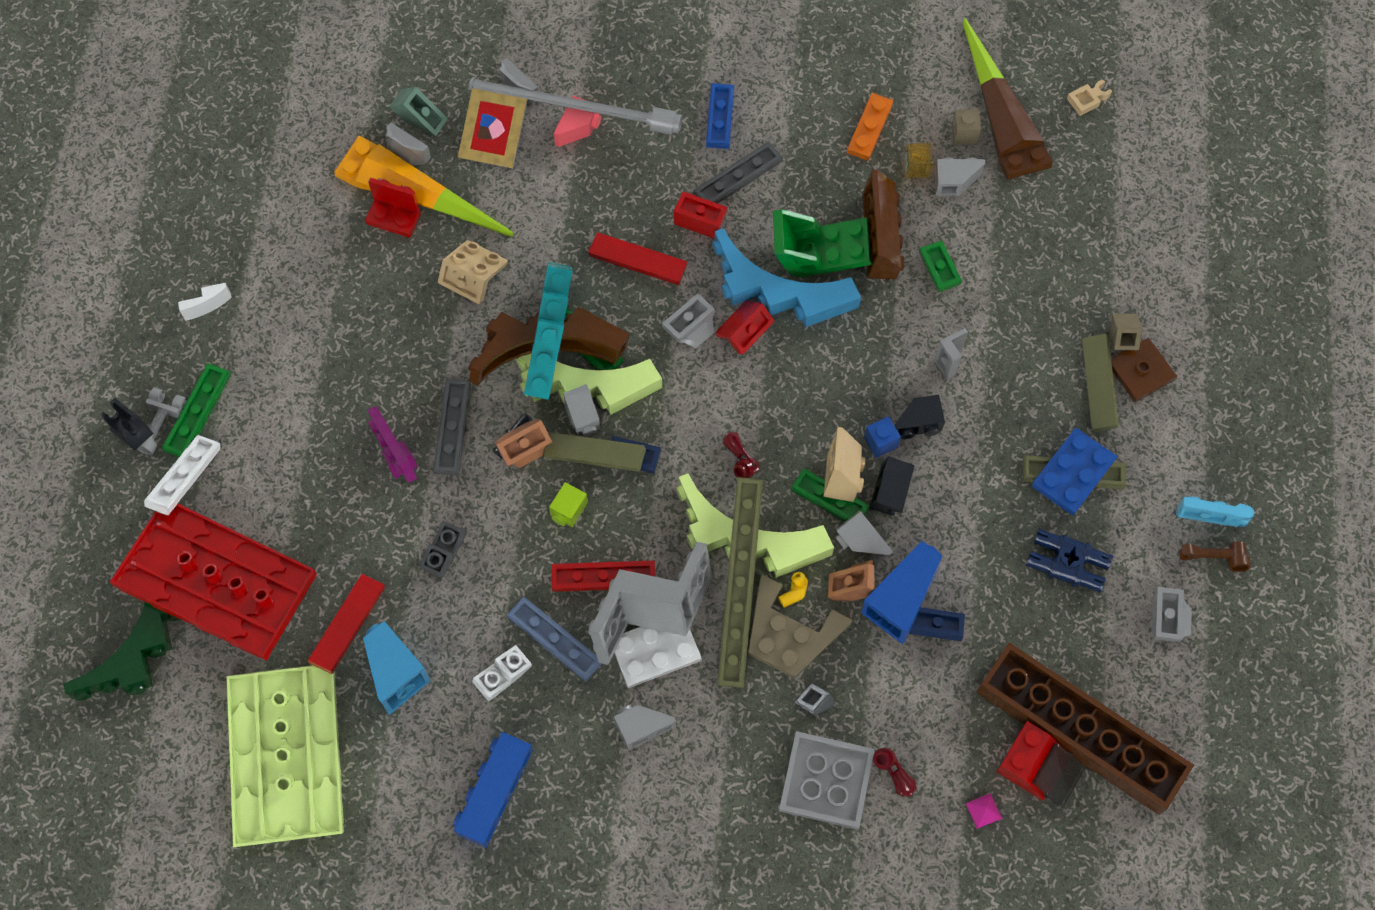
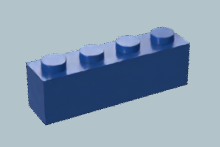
[453,732,533,848]

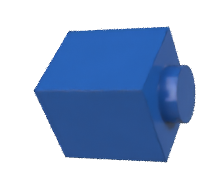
[864,416,901,458]

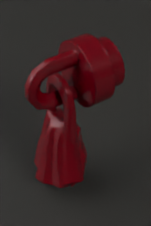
[722,432,760,478]
[873,747,917,797]

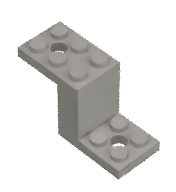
[589,542,713,665]

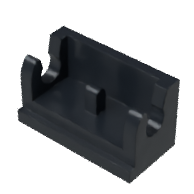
[102,398,154,451]
[869,456,915,516]

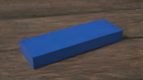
[706,83,734,149]

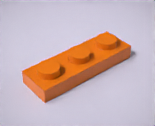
[847,93,894,161]

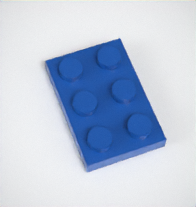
[1031,427,1118,516]

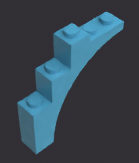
[712,228,861,327]

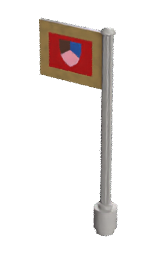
[458,77,682,169]

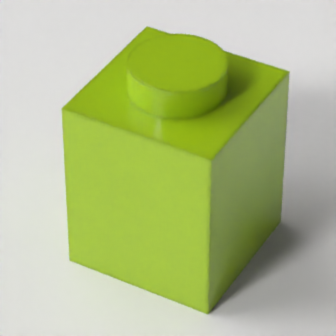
[549,482,588,527]

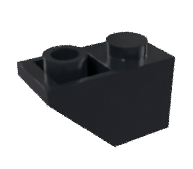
[894,394,945,440]

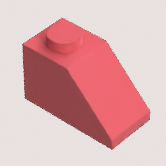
[554,96,601,147]

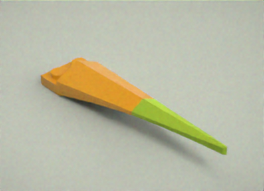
[334,136,513,236]

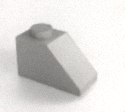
[563,384,600,437]
[835,510,893,555]
[614,705,676,751]

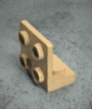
[438,240,508,304]

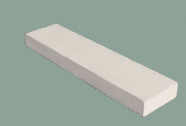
[144,435,220,515]

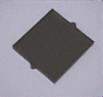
[1032,743,1085,808]

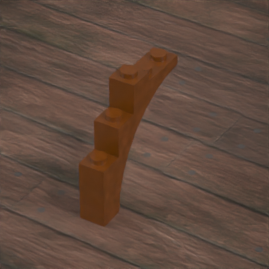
[468,307,630,386]

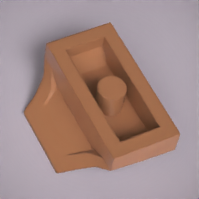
[495,419,552,468]
[828,560,874,601]

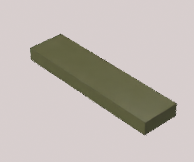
[1082,333,1119,432]
[544,432,646,472]
[1023,455,1126,489]

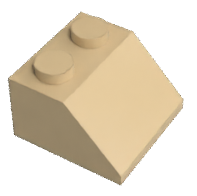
[823,427,865,502]

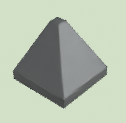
[795,683,835,716]

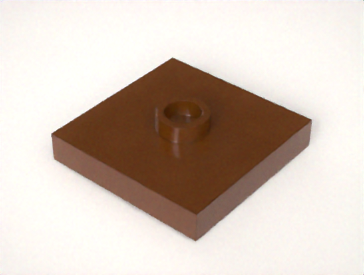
[1111,337,1177,402]

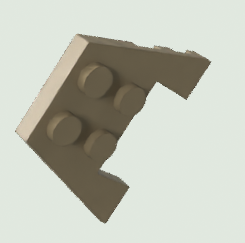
[748,575,853,678]

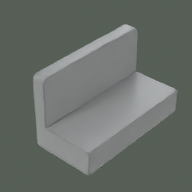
[934,328,968,381]

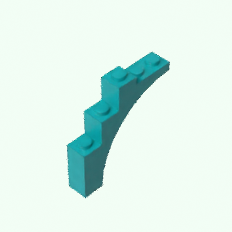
[524,262,573,400]

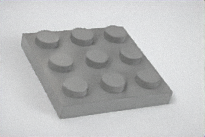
[779,731,875,830]

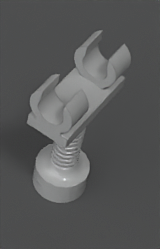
[137,387,187,455]

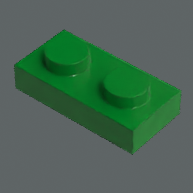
[919,240,962,293]

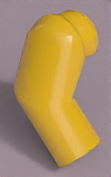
[778,572,808,608]

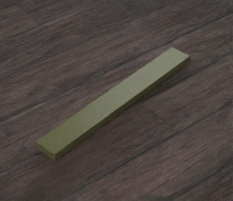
[717,477,763,688]

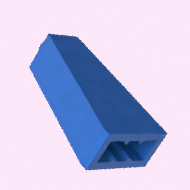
[861,541,942,645]

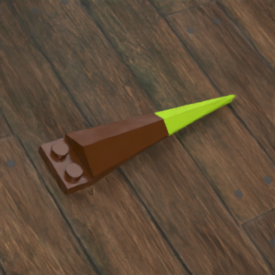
[963,18,1053,180]

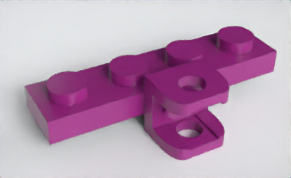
[367,406,418,483]

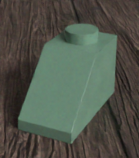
[389,87,448,137]

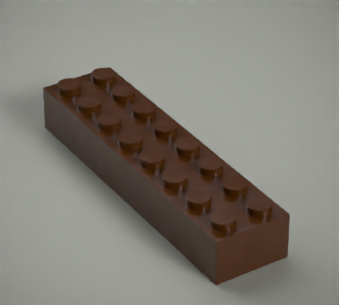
[976,643,1194,815]

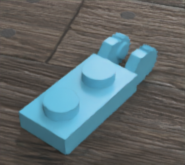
[1176,496,1255,527]

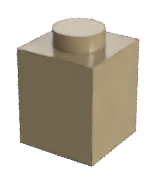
[952,109,981,145]
[1109,313,1143,350]

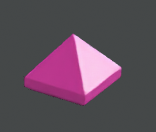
[966,793,1002,829]

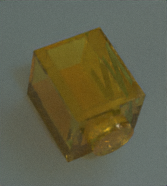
[904,143,933,178]

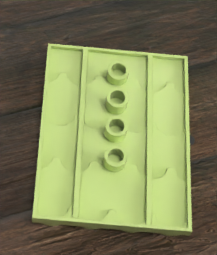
[227,665,344,847]

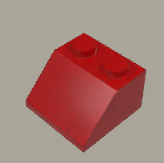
[996,721,1069,801]

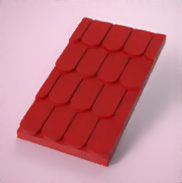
[110,504,317,661]

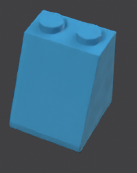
[363,621,431,715]

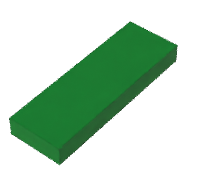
[790,468,870,522]

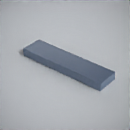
[506,596,602,682]

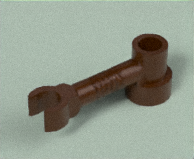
[1179,541,1251,572]

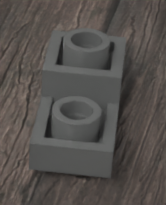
[419,521,468,577]

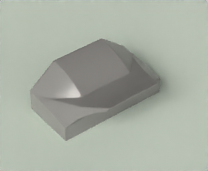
[499,58,538,104]
[386,122,431,165]
[662,293,715,349]
[1152,587,1192,642]

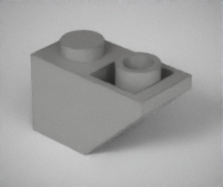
[934,157,985,196]

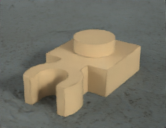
[1067,80,1112,116]

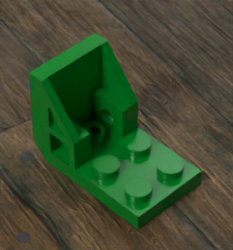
[773,209,872,277]

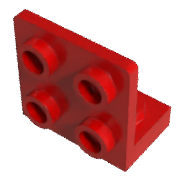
[365,178,421,238]

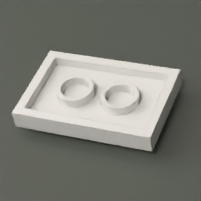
[614,627,702,688]

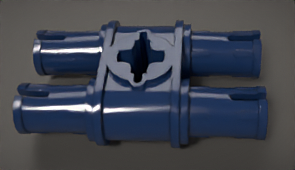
[1026,528,1113,593]

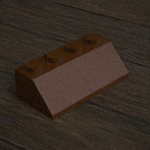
[862,169,904,279]

